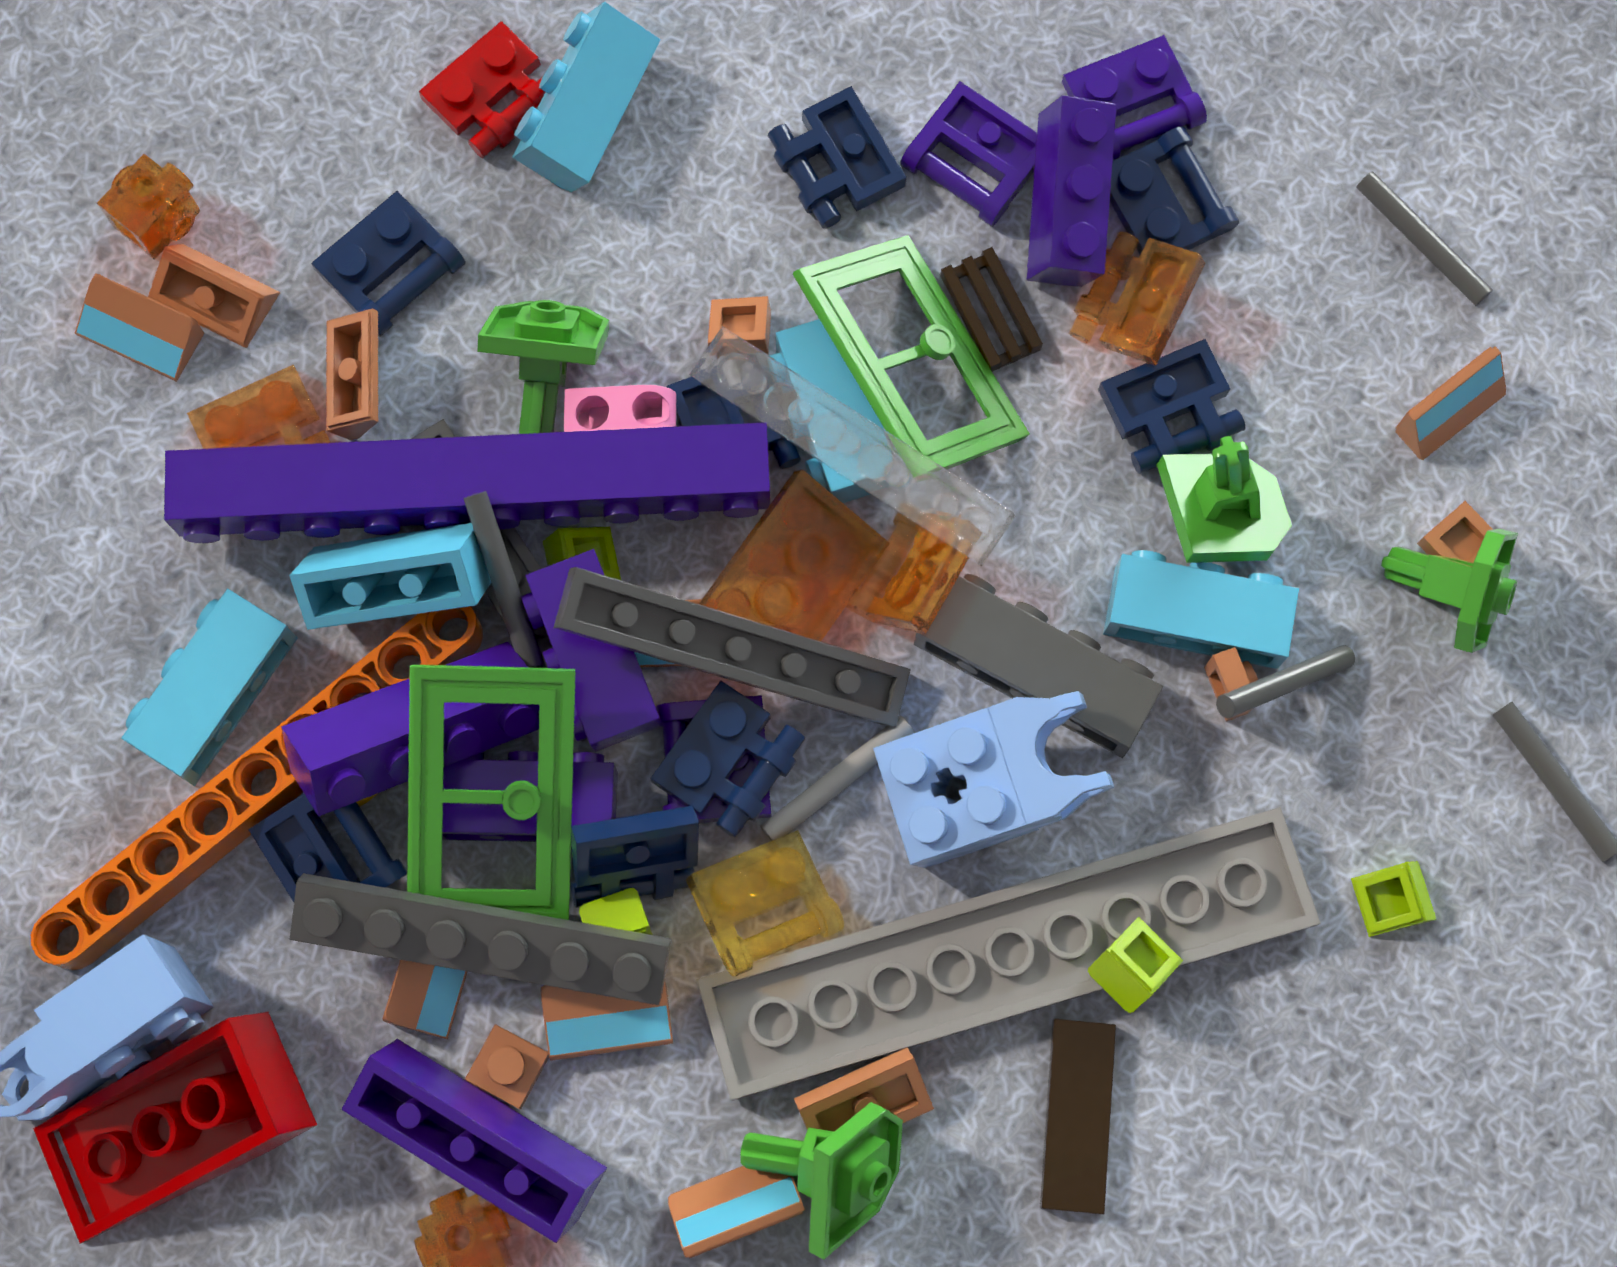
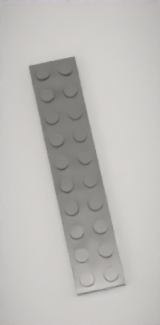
[697,807,1321,1101]

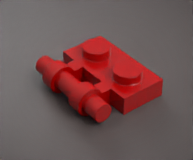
[418,21,545,158]

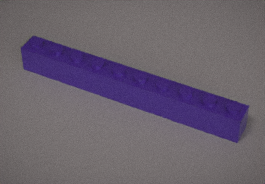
[164,422,771,543]

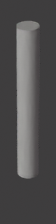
[760,716,915,845]

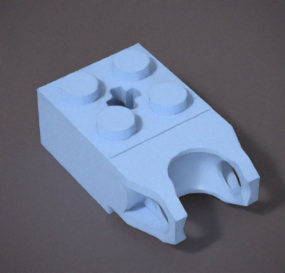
[873,691,1114,868]
[0,934,214,1121]

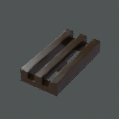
[940,247,1043,372]

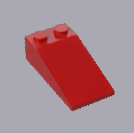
[33,1012,317,1244]

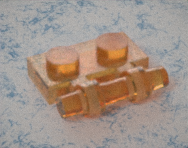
[1069,231,1206,366]
[187,364,331,449]

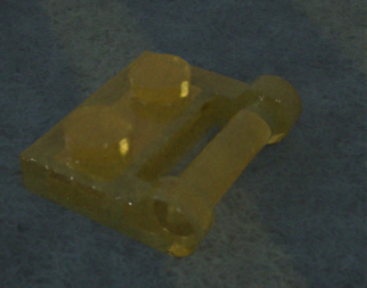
[686,830,844,977]

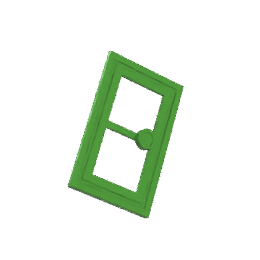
[792,235,1030,482]
[407,665,576,920]

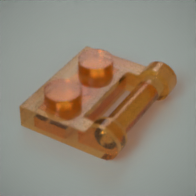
[844,505,983,634]

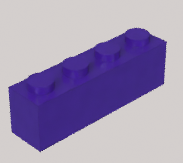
[281,641,540,817]
[341,1039,607,1243]

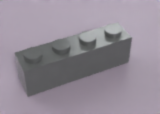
[914,572,1163,758]

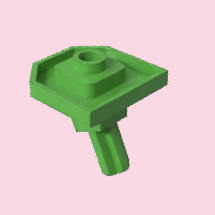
[477,300,609,434]
[1157,436,1292,563]
[1381,529,1518,653]
[740,1102,903,1260]

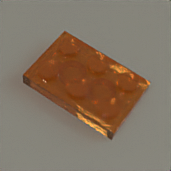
[699,469,890,642]

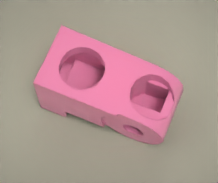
[564,385,677,432]

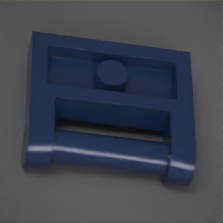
[1110,126,1239,269]
[311,191,466,337]
[248,794,407,902]

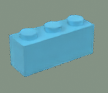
[512,2,661,192]
[768,319,899,507]
[289,523,491,630]
[1103,550,1299,669]
[121,588,298,786]

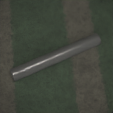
[1356,171,1493,306]
[463,491,544,668]
[1216,645,1355,718]
[1493,702,1617,862]

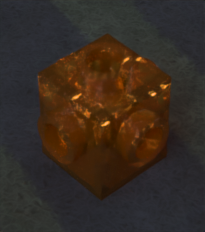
[97,154,200,260]
[414,1187,514,1267]

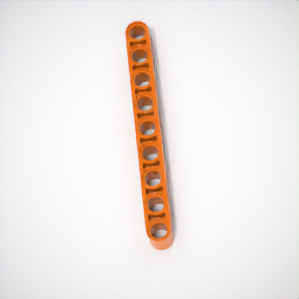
[31,606,483,970]

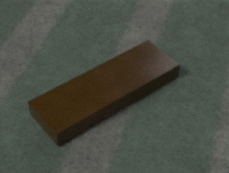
[1040,1019,1116,1214]

